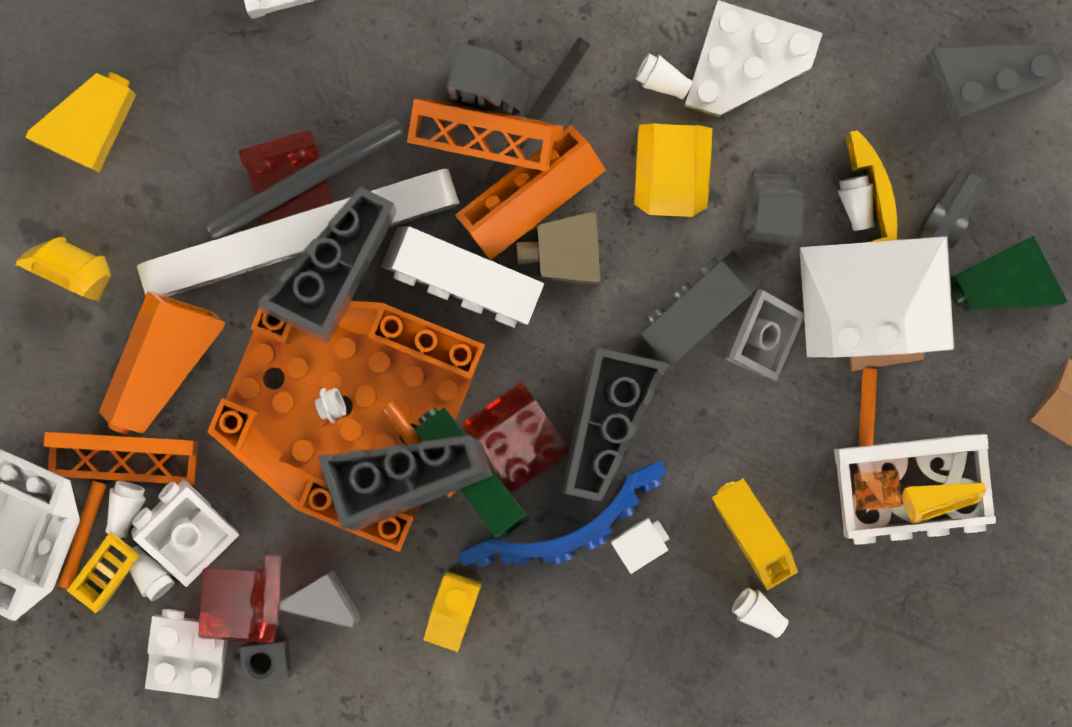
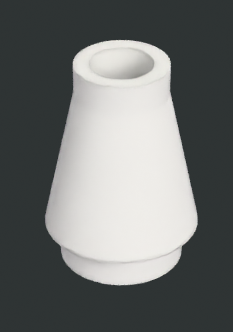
[635,54,692,100]
[837,175,875,231]
[105,481,146,538]
[122,545,175,601]
[732,587,789,638]

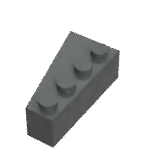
[257,186,396,344]
[559,347,669,502]
[318,435,493,531]

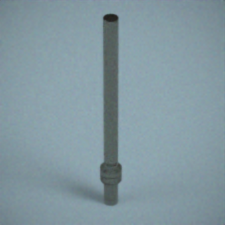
[457,38,590,221]

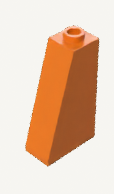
[99,291,225,434]

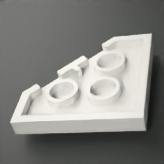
[684,0,823,117]

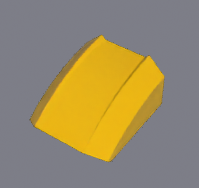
[634,123,712,217]
[16,237,111,302]

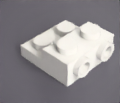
[131,479,239,587]
[145,609,230,698]

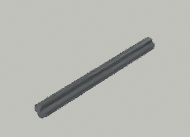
[206,118,404,240]

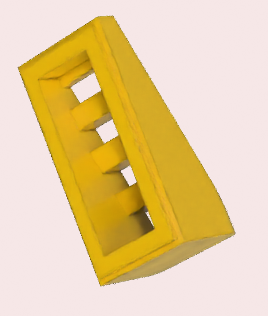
[901,483,987,524]
[67,532,140,613]

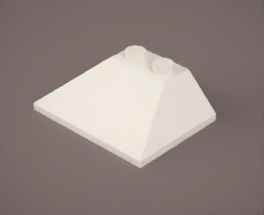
[800,237,954,358]
[0,449,80,621]

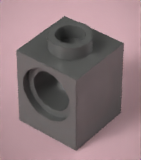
[234,639,292,685]

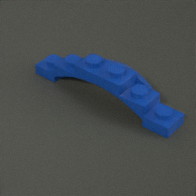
[458,460,667,570]

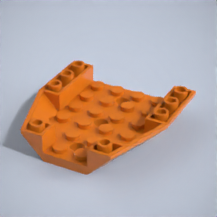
[207,301,485,552]

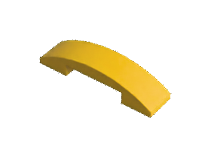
[845,130,897,242]

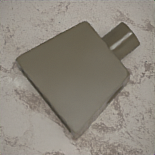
[516,212,601,285]

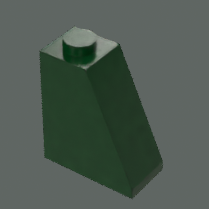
[950,236,1068,311]

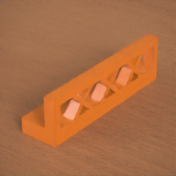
[407,98,564,171]
[44,432,199,485]

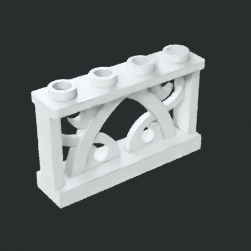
[834,434,996,544]

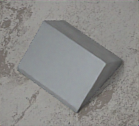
[724,289,804,381]
[279,570,360,628]

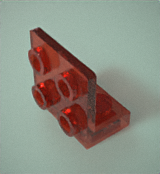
[238,130,333,224]
[462,382,568,492]
[198,555,281,643]

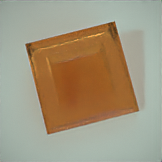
[854,470,902,510]

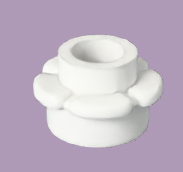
[315,388,346,423]

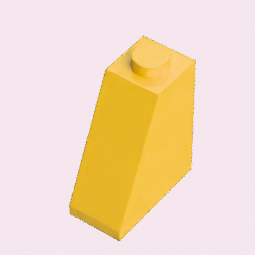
[25,72,137,173]
[712,478,798,591]
[423,570,482,652]

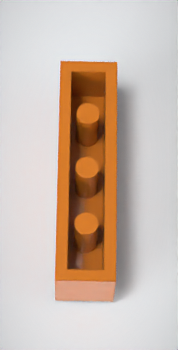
[455,125,606,260]

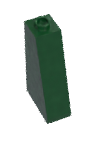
[414,407,530,540]

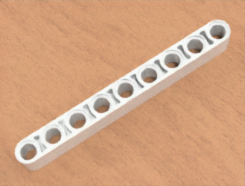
[137,169,460,297]

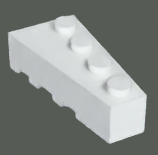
[381,226,544,328]

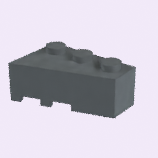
[641,251,762,367]

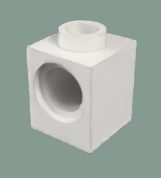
[610,518,670,574]

